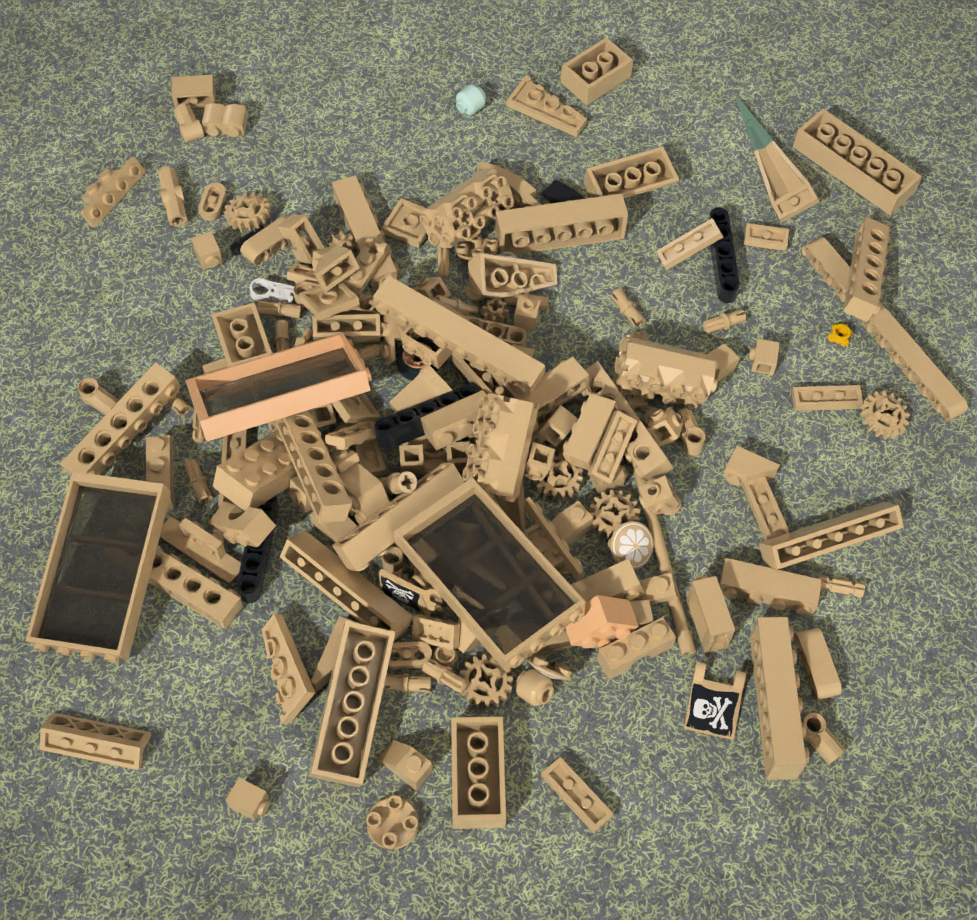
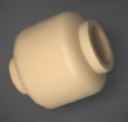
[516,669,554,706]

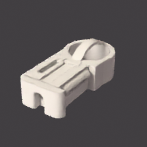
[250,278,294,304]

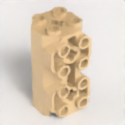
[420,168,514,248]
[613,336,719,409]
[462,393,539,502]

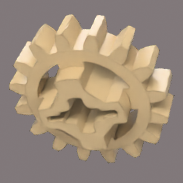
[224,192,271,232]
[860,390,910,440]
[532,452,583,501]
[589,489,641,539]
[460,654,513,710]

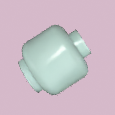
[456,85,486,115]

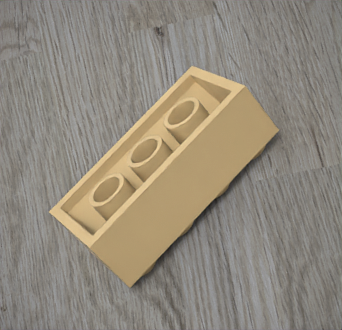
[583,146,679,198]

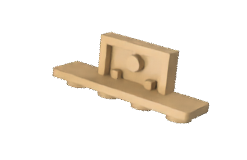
[80,157,145,227]
[379,273,408,365]
[522,497,584,581]
[160,517,241,585]

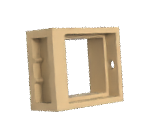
[401,298,470,369]
[686,576,735,653]

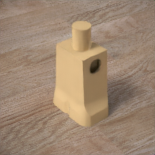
[389,364,452,414]

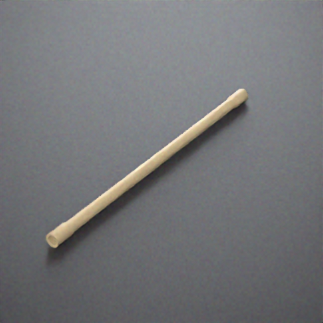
[613,381,696,656]

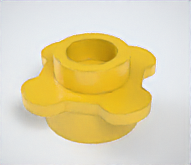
[828,324,853,347]

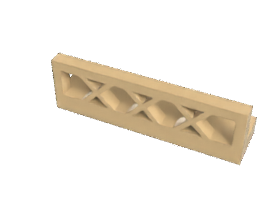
[40,712,151,770]

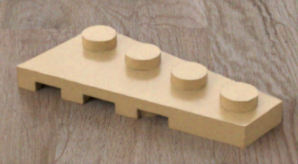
[506,75,587,137]
[262,614,316,724]

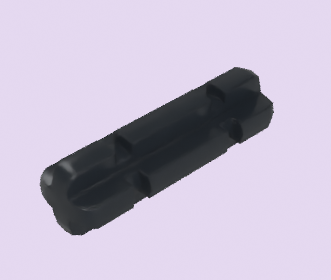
[230,225,265,256]

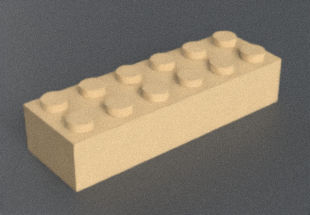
[793,109,922,216]
[495,194,628,255]
[750,617,809,780]
[308,621,395,787]

